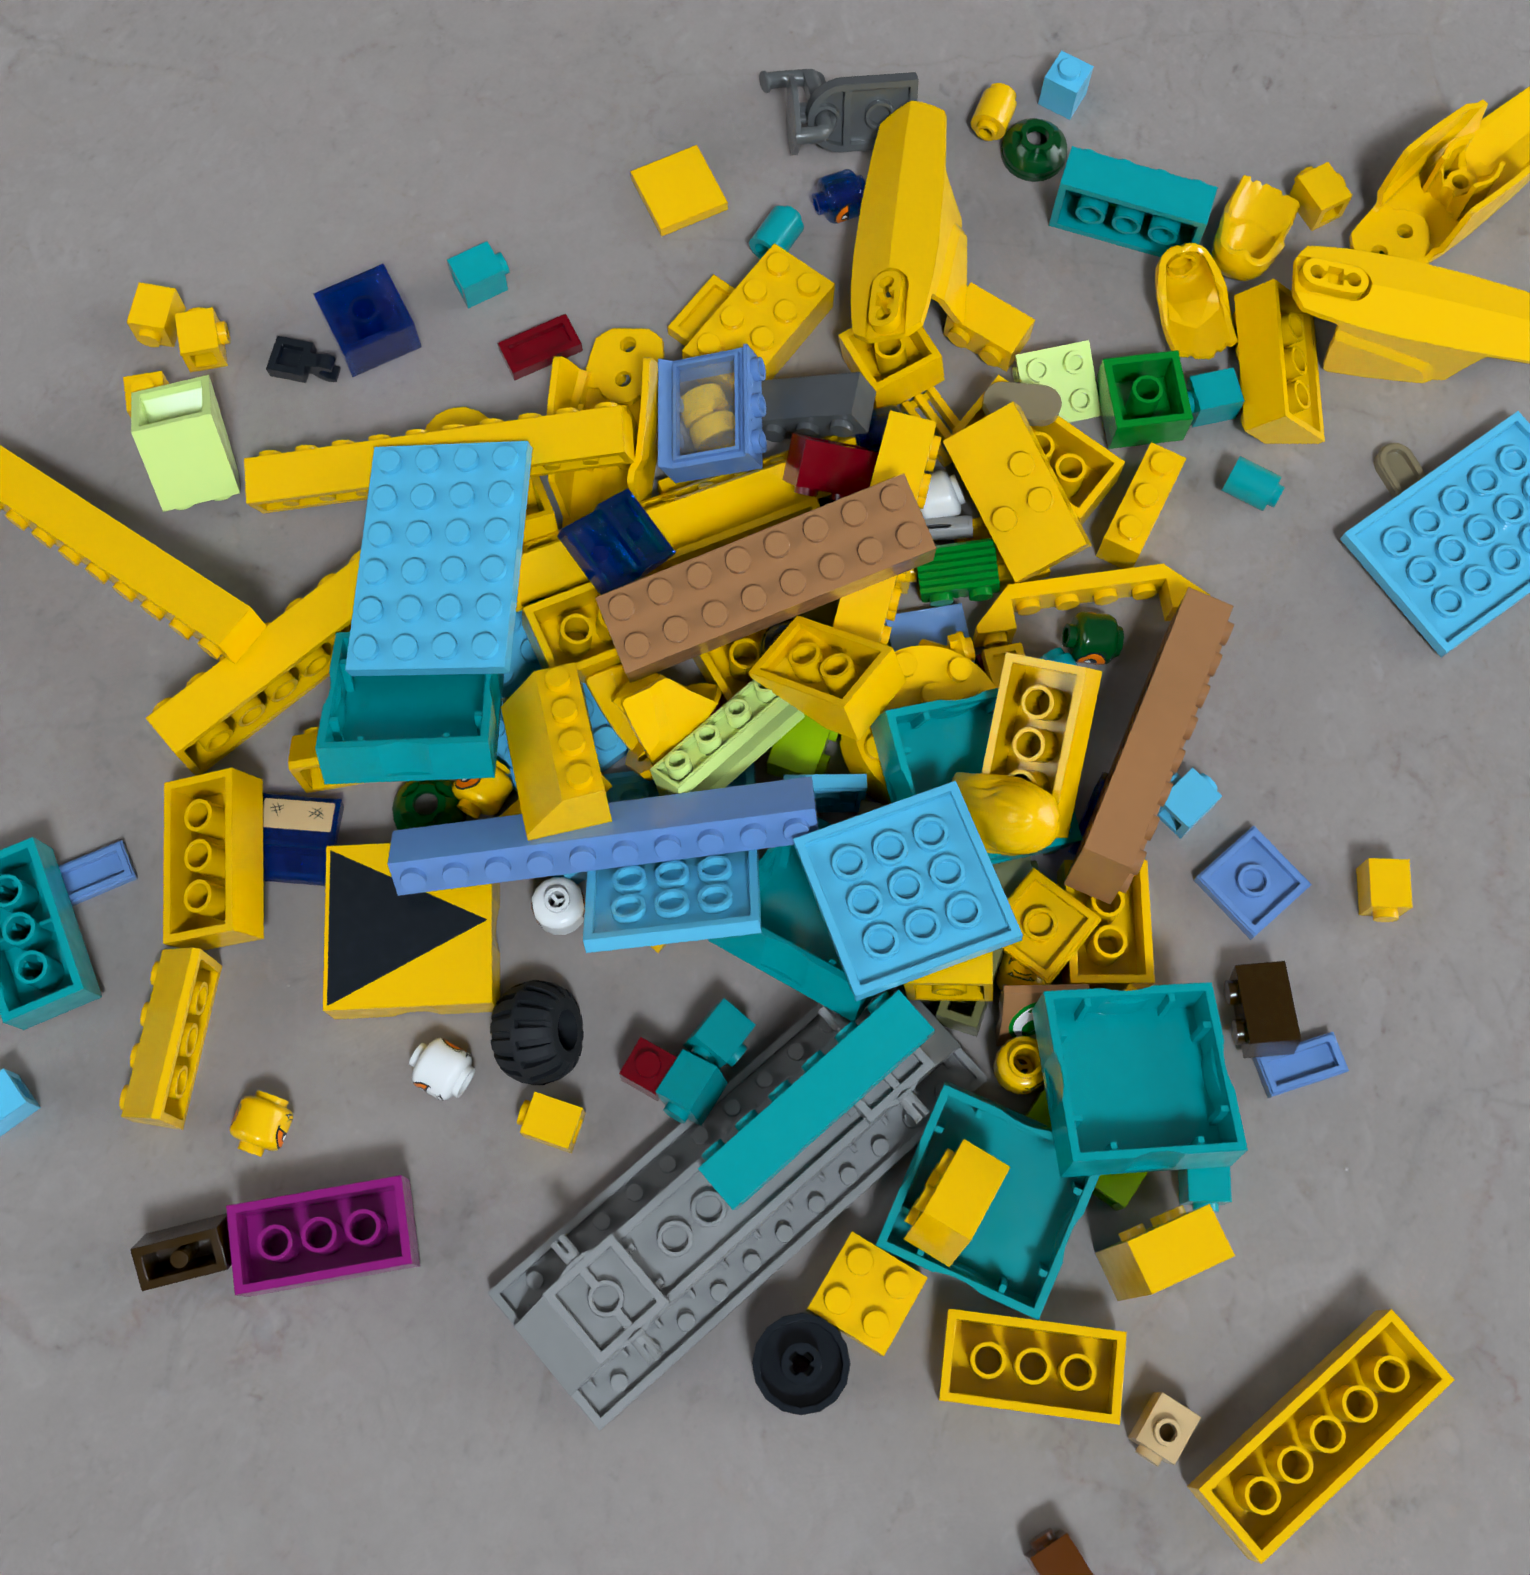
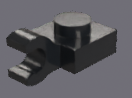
[266,336,341,383]

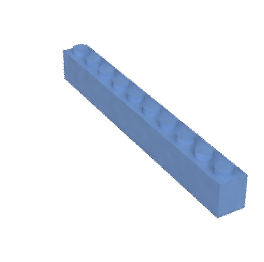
[387,776,819,896]

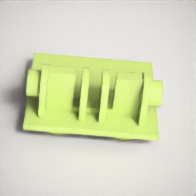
[1012,340,1102,423]

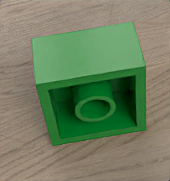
[1096,350,1193,449]

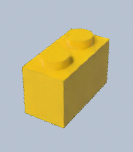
[943,282,1035,372]

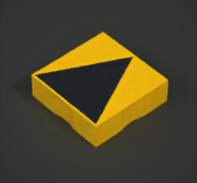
[323,843,500,1020]

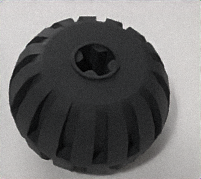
[490,980,584,1085]

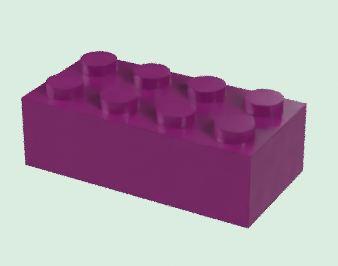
[226,1175,420,1297]

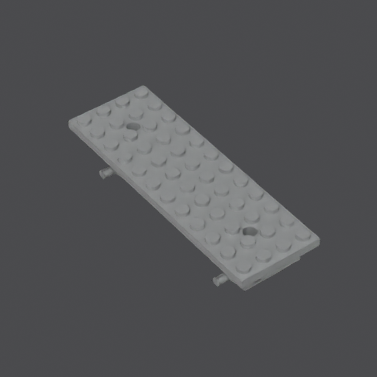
[488,984,989,1431]

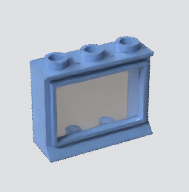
[658,344,767,483]

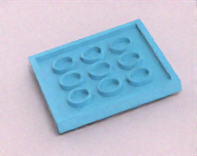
[793,781,1023,1001]

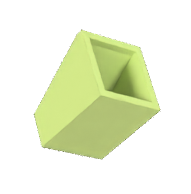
[131,375,240,512]

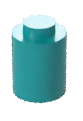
[749,206,804,259]
[1221,456,1285,511]

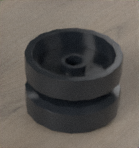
[752,1313,851,1415]

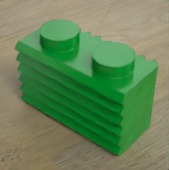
[917,538,1000,607]

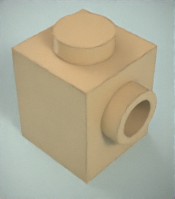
[1128,1392,1201,1467]

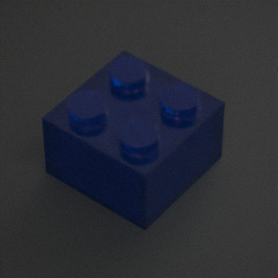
[313,264,422,377]

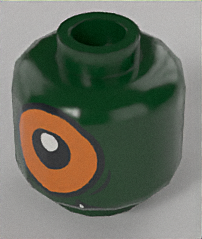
[1062,611,1124,665]

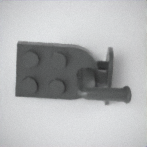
[759,69,919,155]

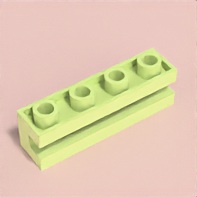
[650,679,805,796]

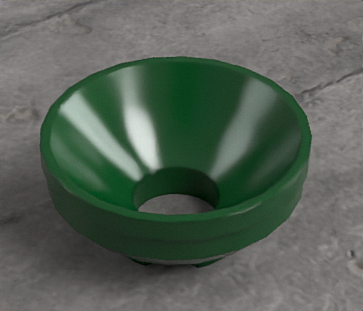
[1001,118,1067,182]
[392,780,467,830]

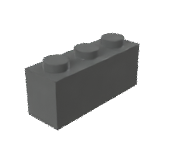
[761,372,876,442]

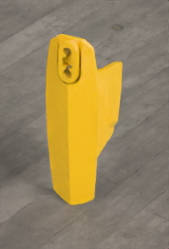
[1349,86,1530,264]
[851,100,967,344]
[1291,246,1530,383]
[547,328,665,591]

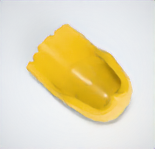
[1212,175,1300,281]
[1154,243,1238,360]
[952,772,1061,856]

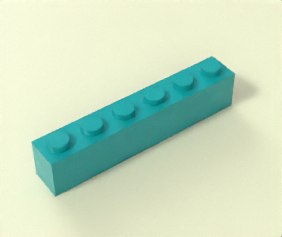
[698,990,935,1210]

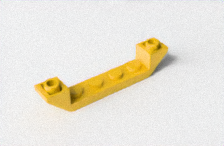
[972,564,1210,649]

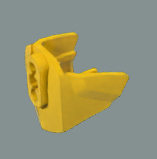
[585,664,721,781]

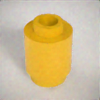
[971,83,1017,141]

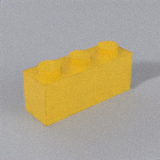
[1096,442,1187,569]

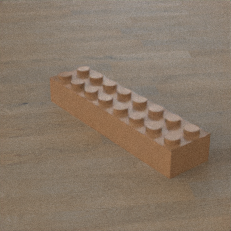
[595,473,937,683]
[1064,587,1234,904]

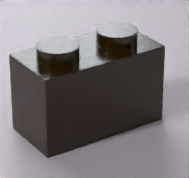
[1224,961,1302,1058]
[130,1213,232,1291]

